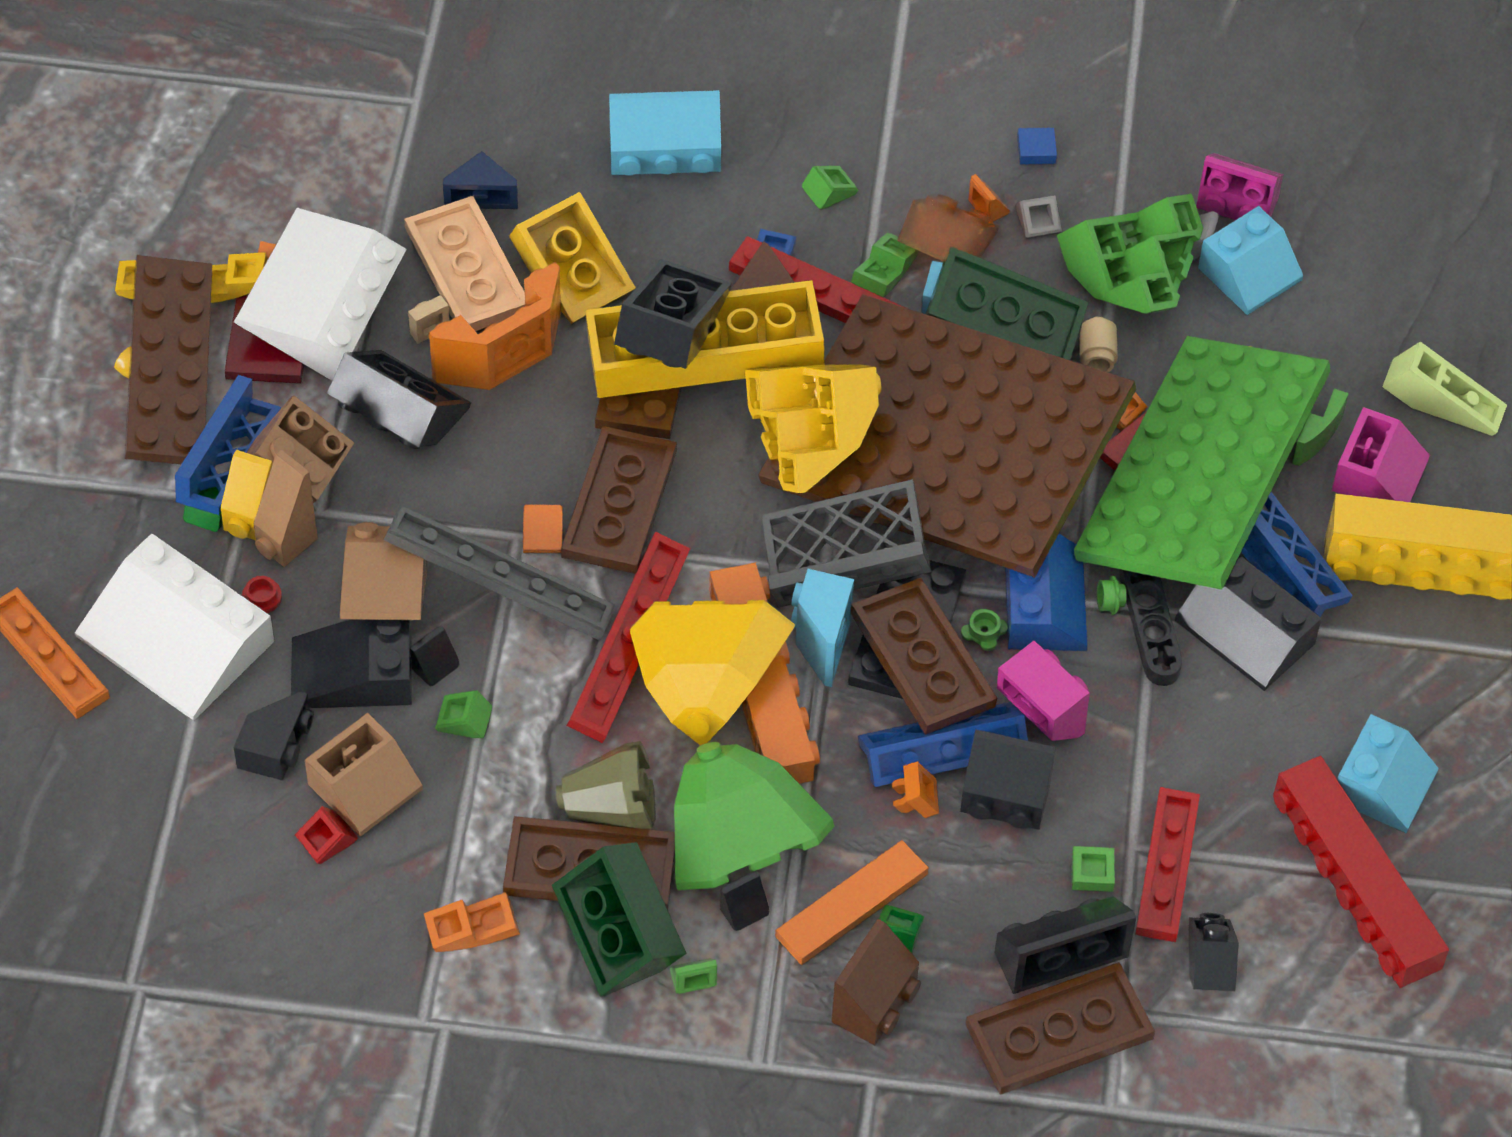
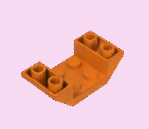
[429,262,561,390]

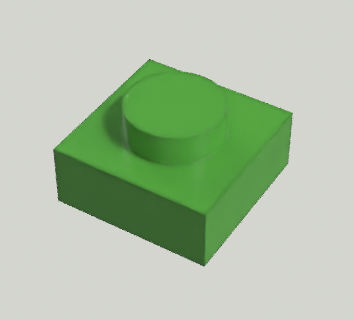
[1072,846,1115,892]

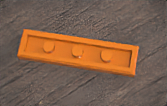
[0,587,110,719]
[775,840,929,965]

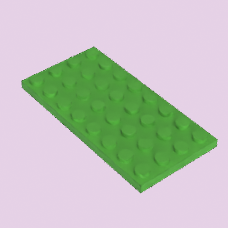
[1074,336,1331,590]

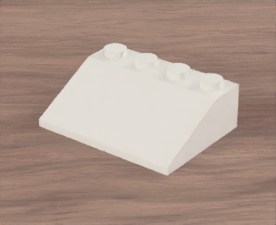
[234,208,406,380]
[75,534,274,721]

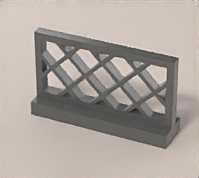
[761,479,931,607]

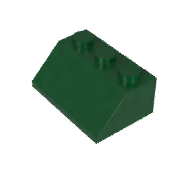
[551,842,687,997]

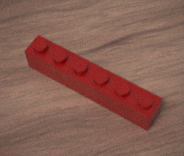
[1273,755,1449,988]

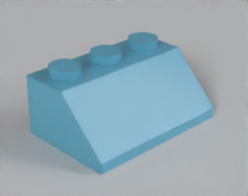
[609,90,721,176]

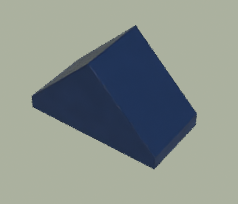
[443,151,518,209]

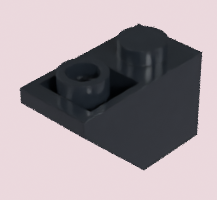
[234,692,314,781]
[1188,913,1239,991]

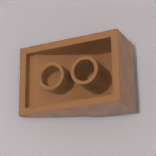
[340,522,428,620]

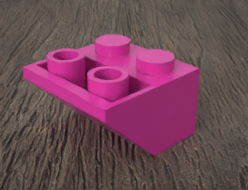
[1196,153,1284,220]
[1331,407,1430,502]
[997,641,1090,741]

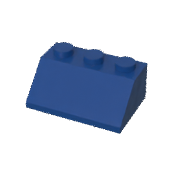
[1005,534,1087,651]

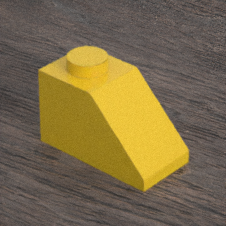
[220,450,273,540]

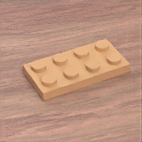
[404,196,525,331]

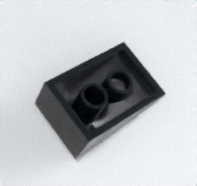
[614,259,732,369]
[291,619,412,708]

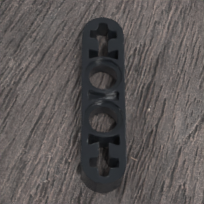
[1119,569,1182,686]

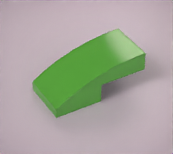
[851,232,920,297]
[1292,389,1349,466]

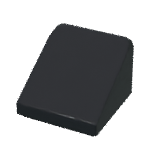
[410,626,460,686]
[720,871,769,931]

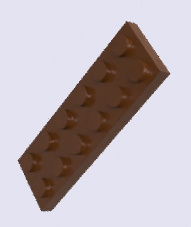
[125,255,212,465]

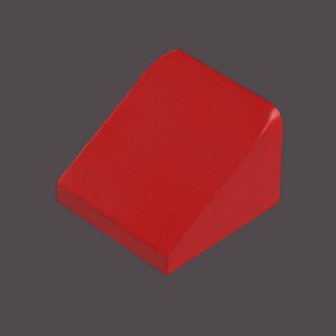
[295,806,358,864]

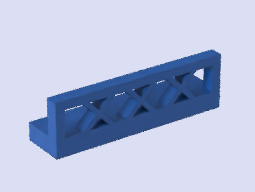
[175,375,281,515]
[1241,492,1353,617]
[858,702,1028,787]

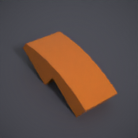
[424,892,520,952]

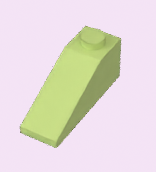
[1382,342,1507,436]

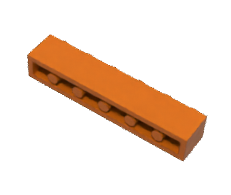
[709,562,820,784]

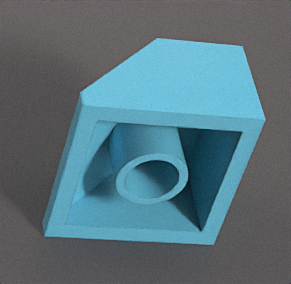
[1198,206,1303,315]
[791,569,854,687]
[1337,714,1439,833]

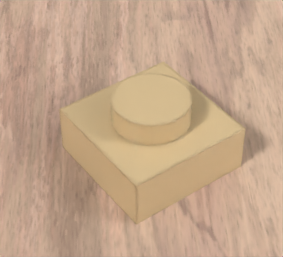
[408,295,450,344]

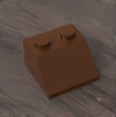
[832,919,921,1046]

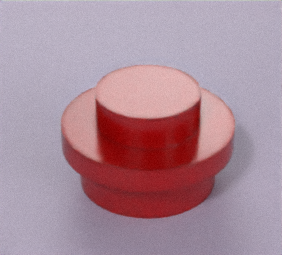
[242,576,282,613]

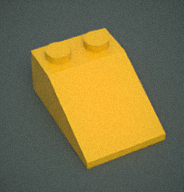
[509,192,636,324]

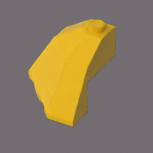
[745,364,881,493]
[630,600,795,746]

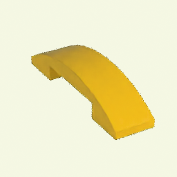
[115,252,267,303]

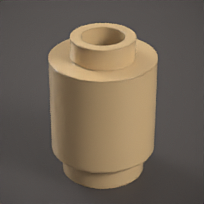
[1079,317,1118,372]

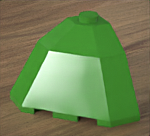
[1057,194,1203,314]
[674,742,835,890]

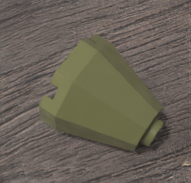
[556,741,656,829]

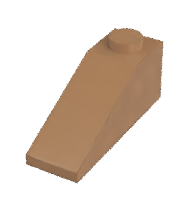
[254,450,318,567]

